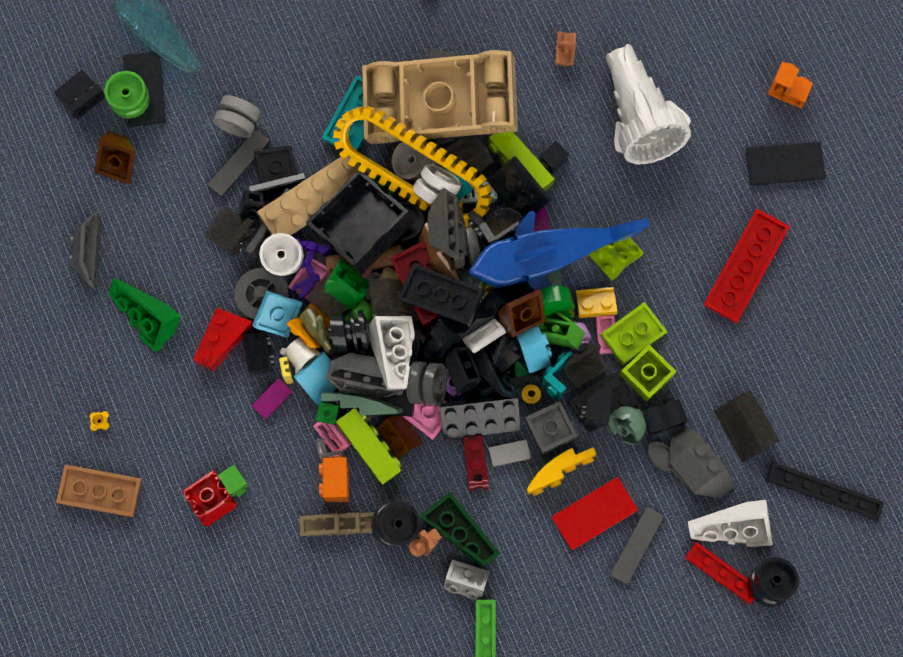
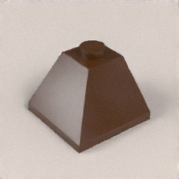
[94,131,136,184]
[498,289,545,337]

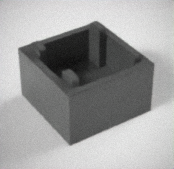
[524,401,577,456]

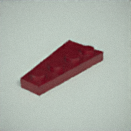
[390,241,441,326]

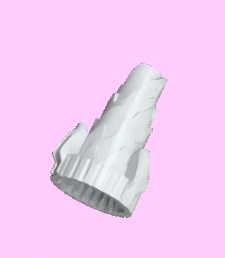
[605,44,691,164]

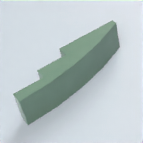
[321,392,403,415]

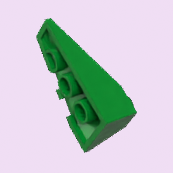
[109,278,181,352]

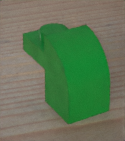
[540,285,575,319]

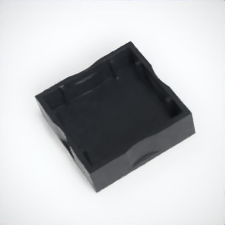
[306,170,415,276]

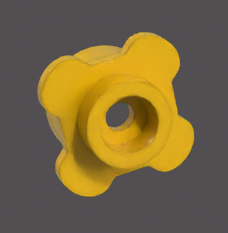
[89,411,109,431]

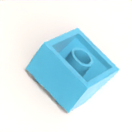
[517,326,553,373]

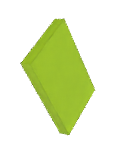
[599,302,667,366]

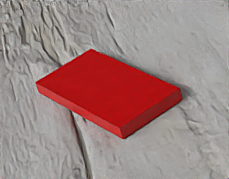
[551,477,638,551]

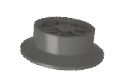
[234,268,288,319]

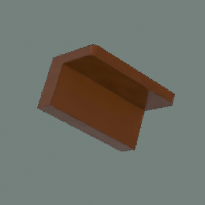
[377,415,423,459]

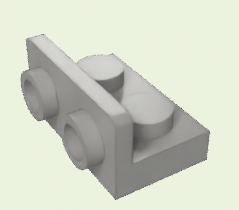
[443,560,490,600]

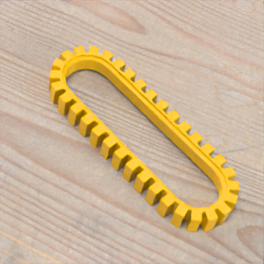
[333,106,492,227]

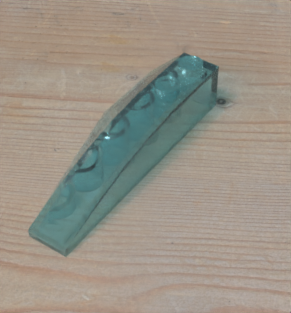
[111,0,204,74]

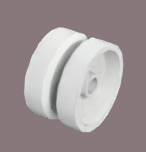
[413,164,462,205]
[259,233,304,276]

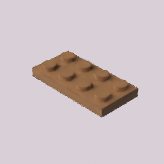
[56,465,142,518]

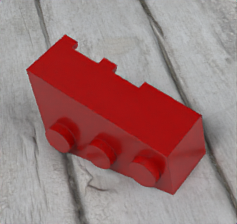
[193,308,254,371]

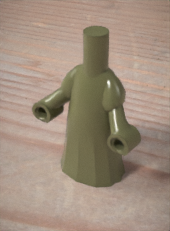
[300,308,334,354]

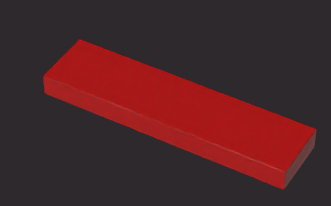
[685,542,754,605]

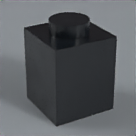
[539,141,569,174]

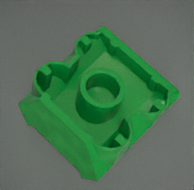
[325,260,369,310]

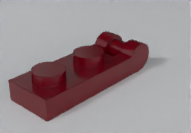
[463,435,489,491]

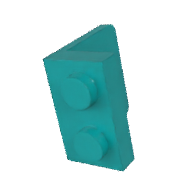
[541,351,573,401]

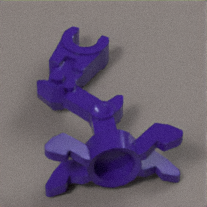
[292,237,332,300]

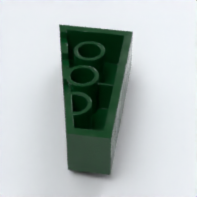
[419,492,500,569]

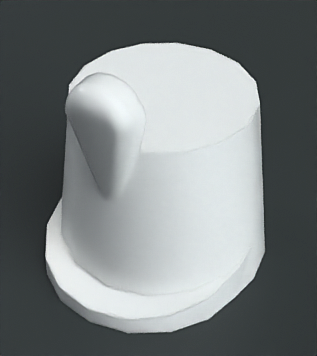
[280,337,320,374]

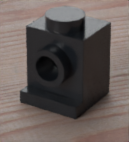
[239,190,264,221]

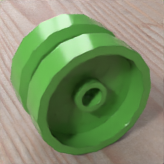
[104,71,150,119]

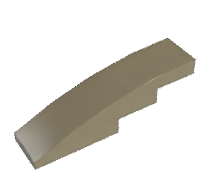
[299,512,375,536]

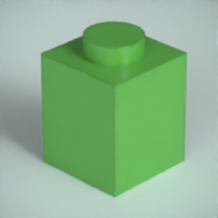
[218,465,249,497]

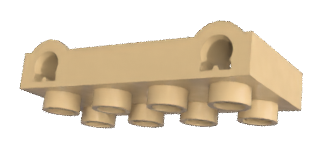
[362,50,518,144]

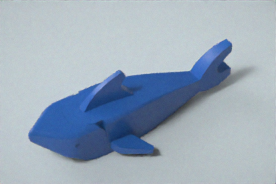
[469,211,650,291]

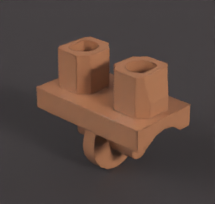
[555,31,576,66]
[409,528,441,557]

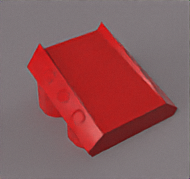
[182,471,236,526]

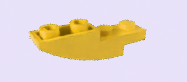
[526,447,597,496]

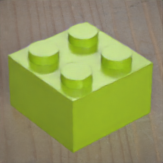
[620,344,677,402]

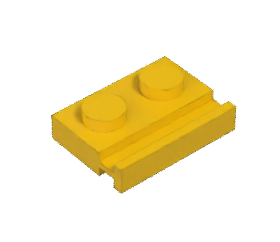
[576,287,617,318]

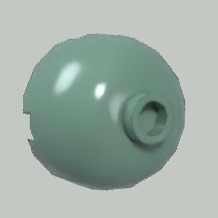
[608,406,646,445]

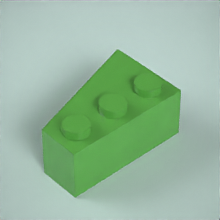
[538,312,585,350]

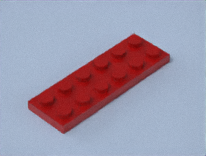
[703,209,790,324]

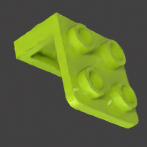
[589,238,643,281]

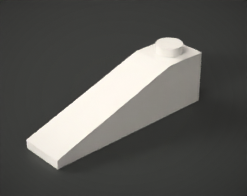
[368,316,415,390]
[688,500,773,547]

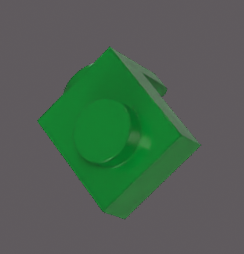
[316,401,341,425]

